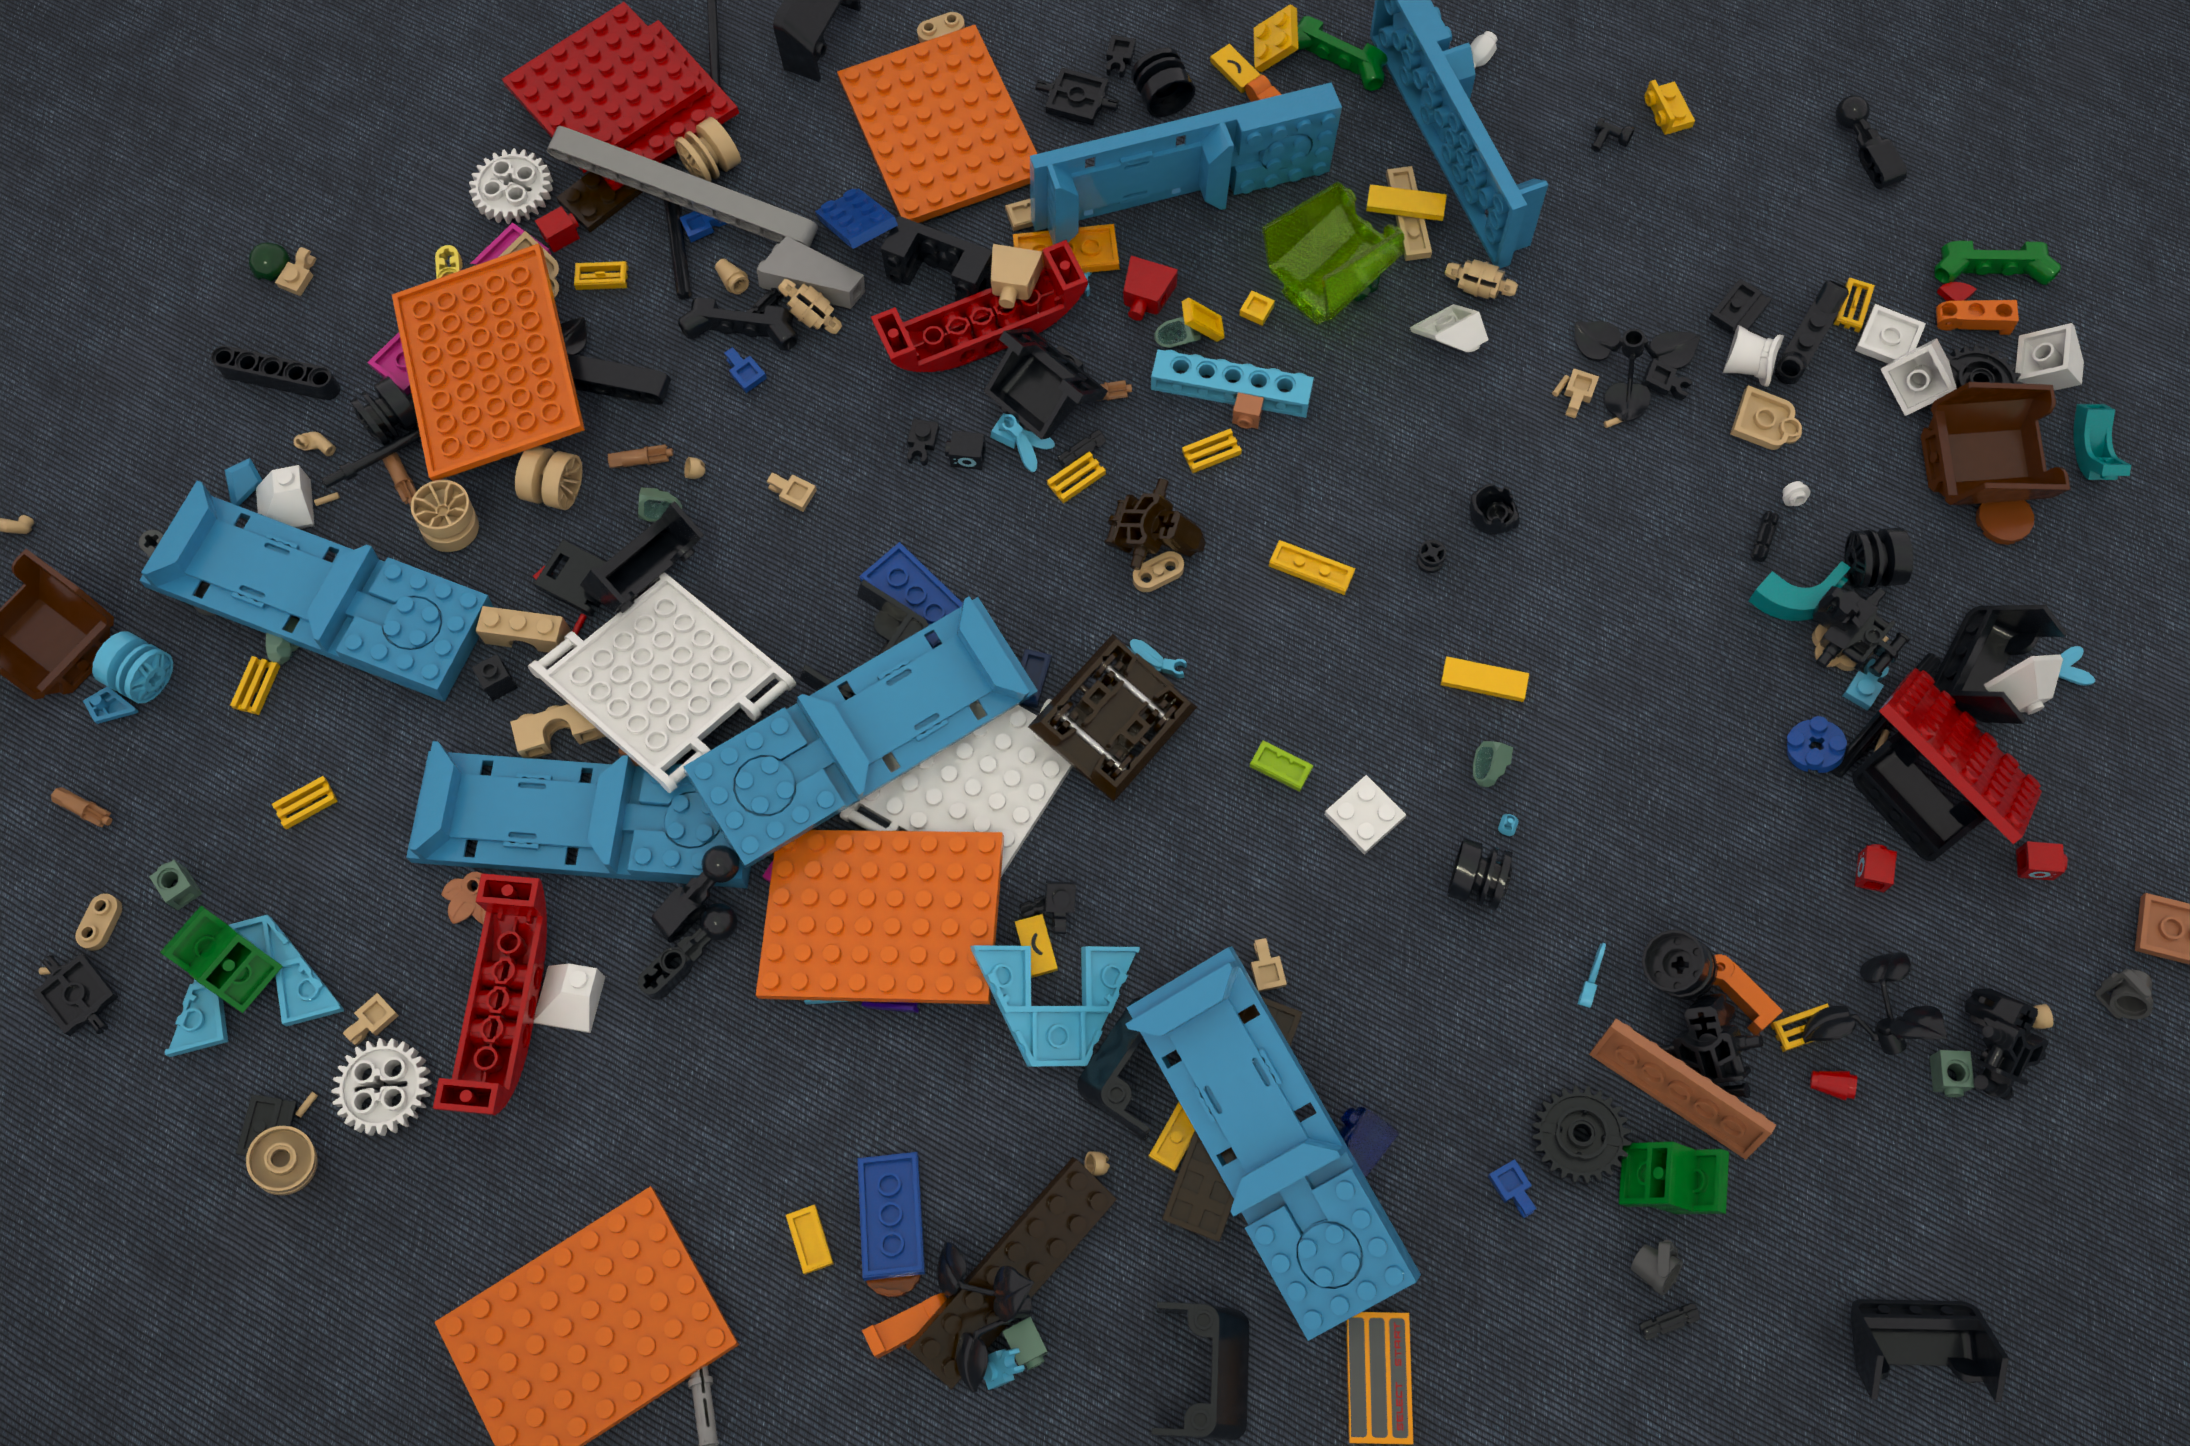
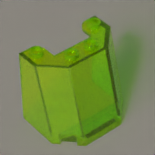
[1262,181,1405,325]

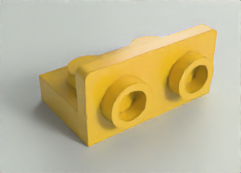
[1644,80,1695,135]

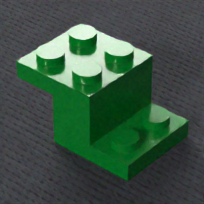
[160,905,283,1013]
[1619,1142,1729,1214]

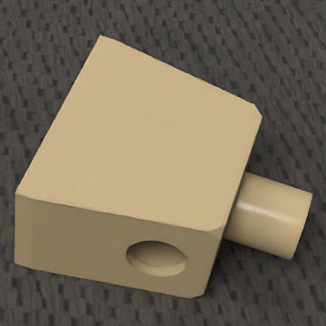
[991,244,1043,308]

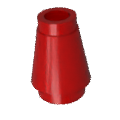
[1810,1071,1857,1101]

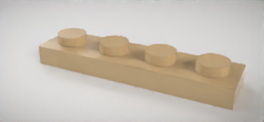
[1386,166,1432,261]

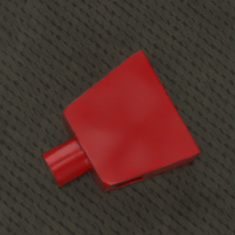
[1123,256,1178,321]

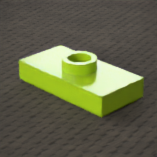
[1249,740,1313,792]

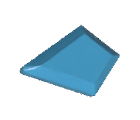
[224,458,262,506]
[83,687,138,724]

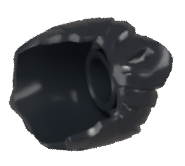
[1470,484,1520,535]

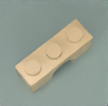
[476,606,571,655]
[510,704,606,759]

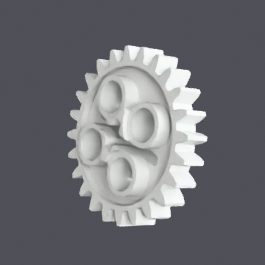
[469,148,553,224]
[331,1038,432,1136]

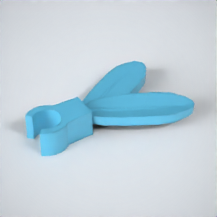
[998,414,1055,472]
[1130,639,1187,678]
[2058,646,2095,686]
[1578,943,1606,1008]

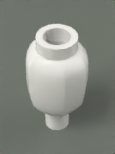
[1470,31,1498,68]

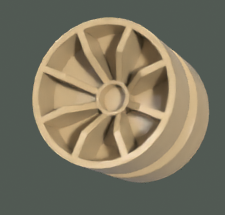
[515,446,582,510]
[411,480,479,552]
[246,1126,318,1195]

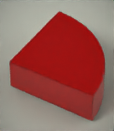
[1936,282,1977,301]

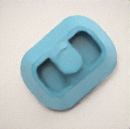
[1498,814,1519,836]

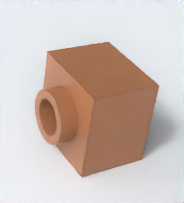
[1232,392,1264,429]

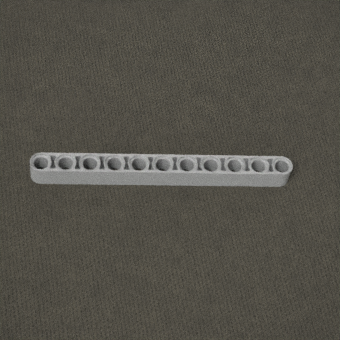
[547,126,818,247]

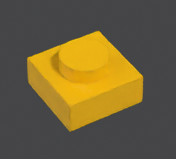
[1239,290,1275,326]

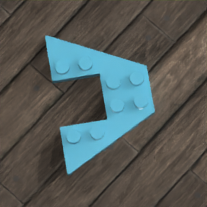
[165,915,344,1057]
[970,945,1140,1067]

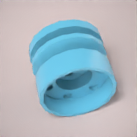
[92,631,173,704]

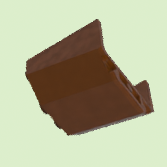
[1921,382,2071,505]
[0,549,114,700]

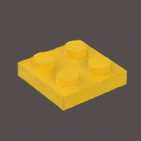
[1254,4,1298,73]

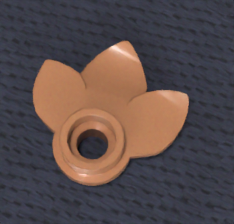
[441,872,486,924]

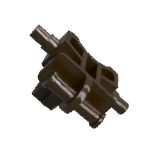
[1104,478,1206,570]

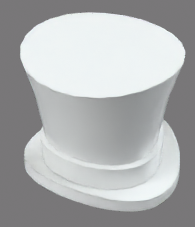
[1723,325,1784,387]

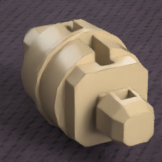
[1445,259,1518,300]
[778,279,842,334]

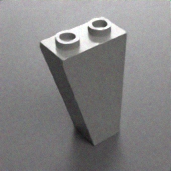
[757,236,865,309]

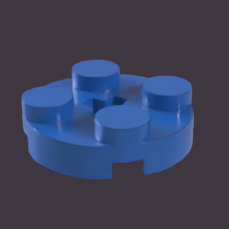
[1787,716,1847,773]

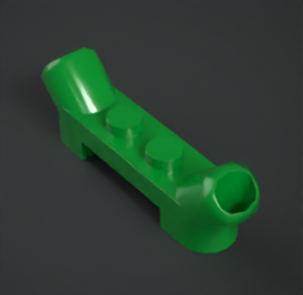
[1297,16,1388,91]
[1934,241,2061,285]

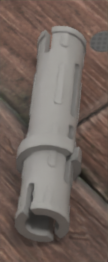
[688,1366,719,1446]

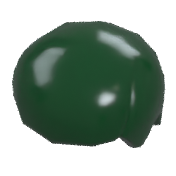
[249,242,290,281]

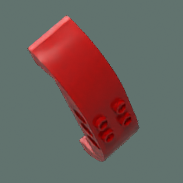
[871,240,1088,372]
[433,873,547,1115]

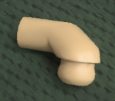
[294,432,336,456]
[0,515,34,534]

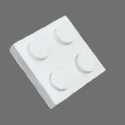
[1855,304,1926,364]
[1324,775,1406,855]

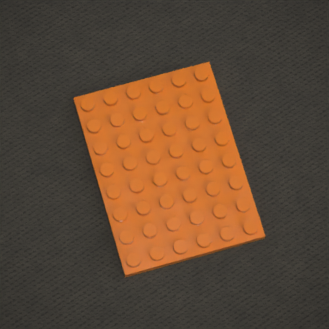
[837,25,1037,223]
[392,243,585,481]
[756,830,1004,1004]
[435,1186,739,1446]

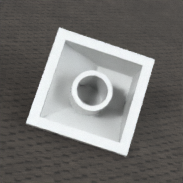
[1410,304,1488,352]
[2015,323,2084,390]
[1881,338,1957,416]
[256,465,315,529]
[1984,654,2063,715]
[534,963,605,1033]

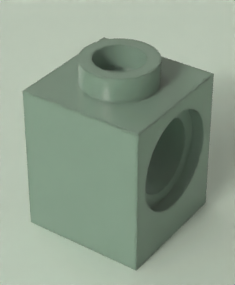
[149,860,203,910]
[1930,1050,1974,1097]
[1002,1317,1049,1370]

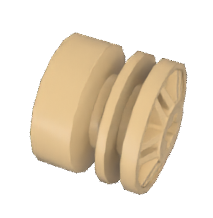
[674,117,741,182]

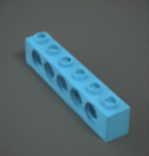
[1151,349,1314,418]

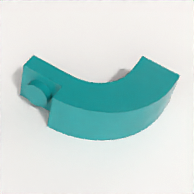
[2074,404,2131,480]
[1748,561,1851,621]

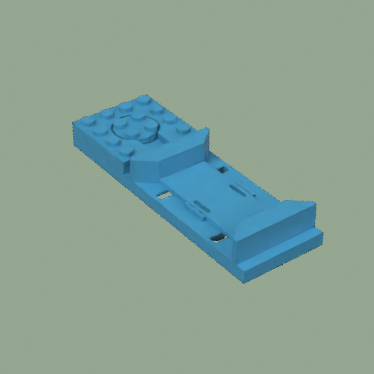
[1370,0,1548,269]
[1030,82,1342,245]
[139,481,494,702]
[683,596,1038,870]
[406,741,751,889]
[1126,946,1421,1341]

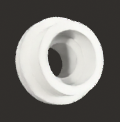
[1782,481,1810,506]

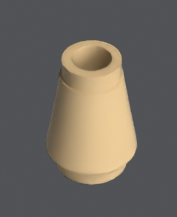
[715,259,749,294]

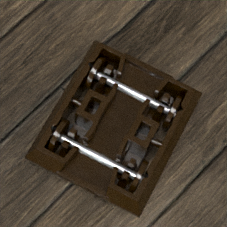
[1028,634,1197,802]

